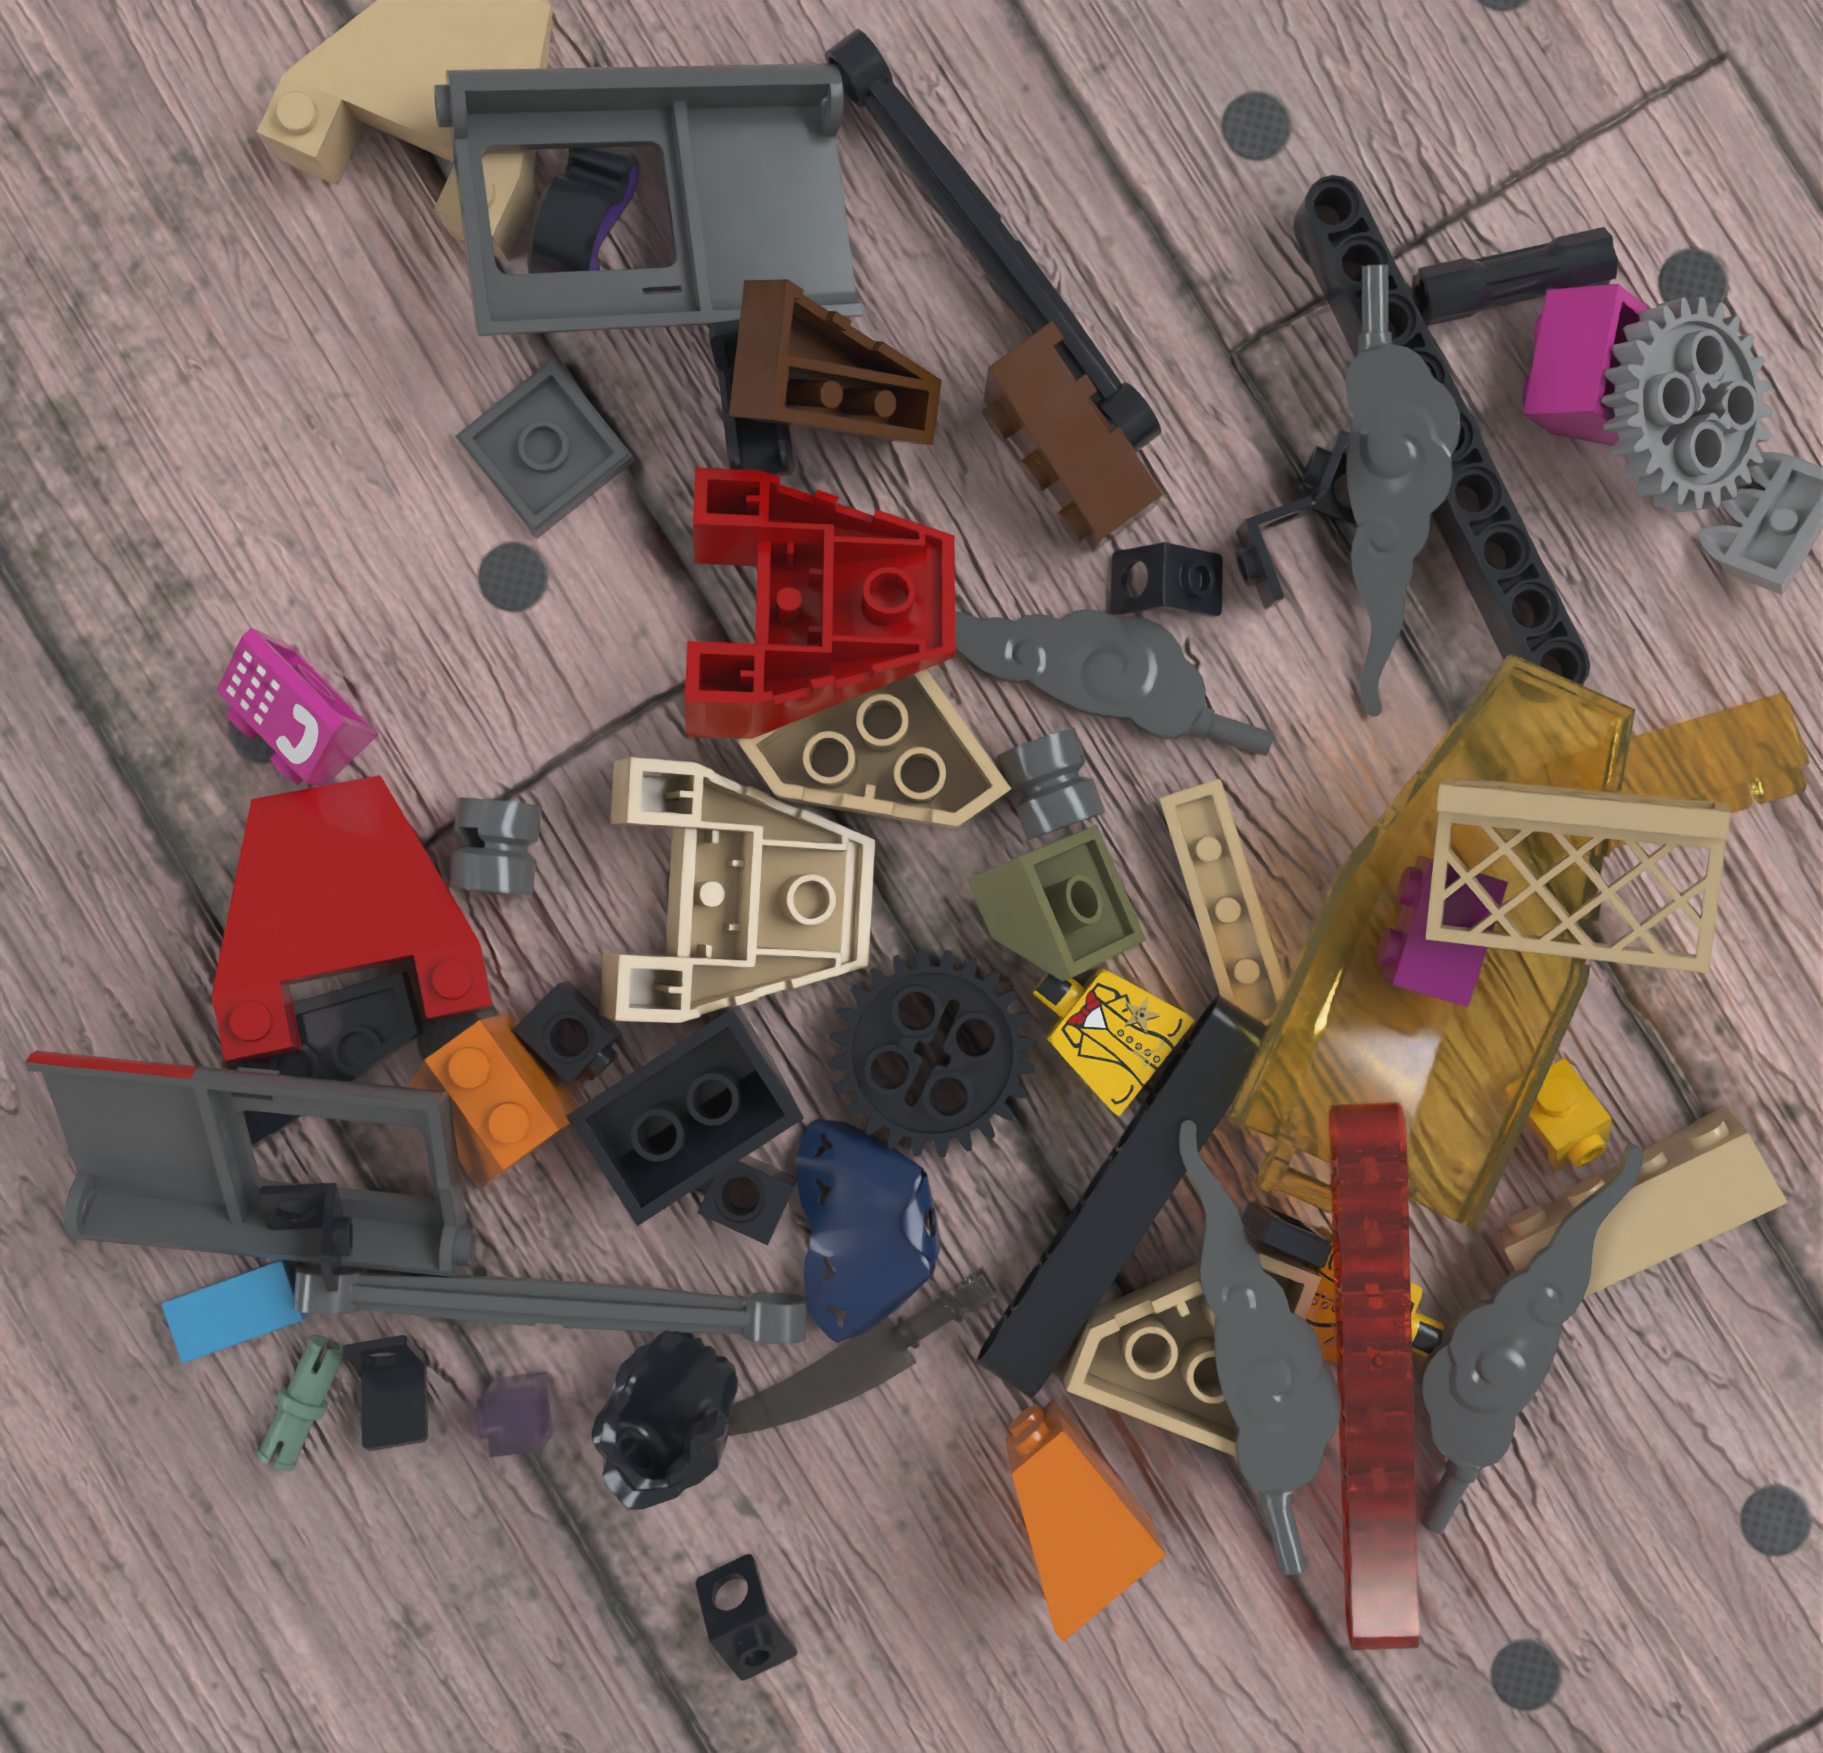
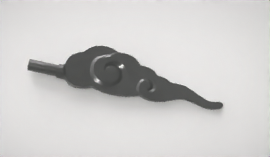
[1345,265,1461,717]
[955,609,1274,756]
[1179,1120,1341,1575]
[1419,1144,1643,1534]

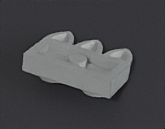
[1698,452,1823,595]

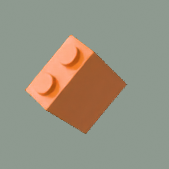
[407,1013,579,1190]
[1005,1399,1166,1642]

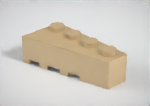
[1499,1105,1788,1298]

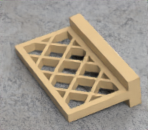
[1425,777,1731,974]

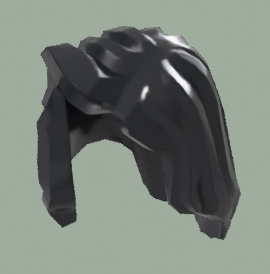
[591,1330,738,1510]

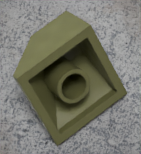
[967,825,1146,981]

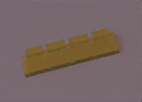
[1541,692,1810,856]

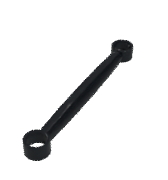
[825,29,1161,453]

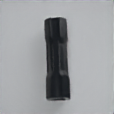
[1412,227,1618,326]

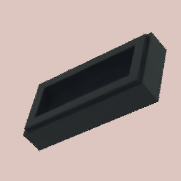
[1241,1200,1333,1268]

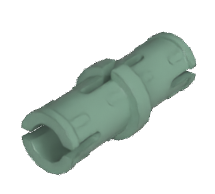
[255,1335,344,1471]

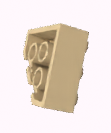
[738,669,1011,830]
[1061,1241,1322,1457]

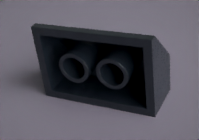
[566,1005,804,1226]

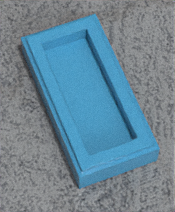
[161,1260,309,1364]

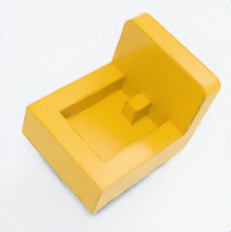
[1510,1058,1612,1171]

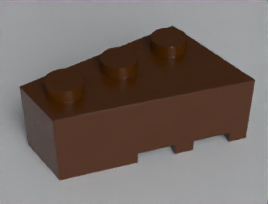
[982,321,1162,552]

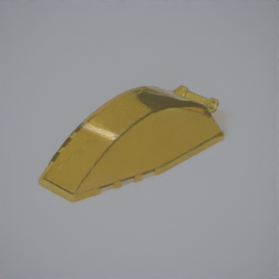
[1227,654,1635,1242]

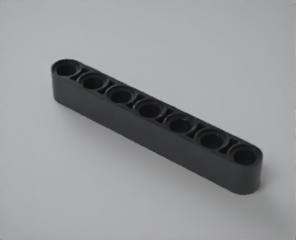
[976,995,1274,1398]

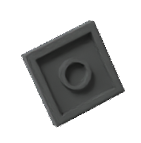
[455,358,635,538]

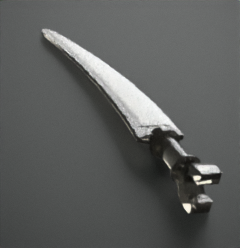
[728,1266,996,1436]

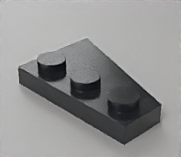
[216,971,424,1148]

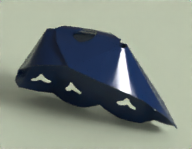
[796,1119,941,1343]

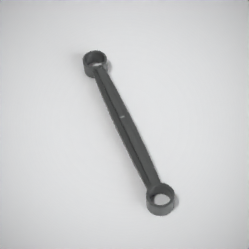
[293,1264,808,1344]

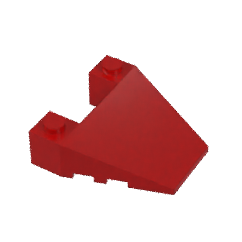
[685,467,956,739]
[211,775,494,1064]

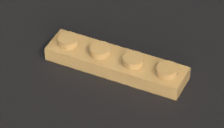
[1159,779,1297,1030]

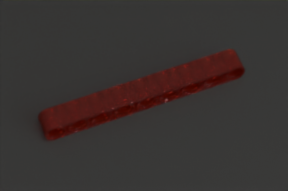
[1328,1101,1419,1650]

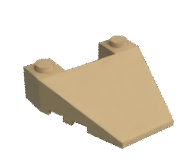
[257,0,553,261]
[599,757,875,1023]

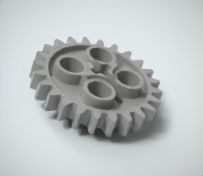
[1601,297,1773,513]

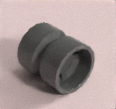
[997,728,1105,840]
[448,797,542,895]

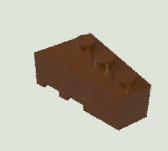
[729,279,942,445]

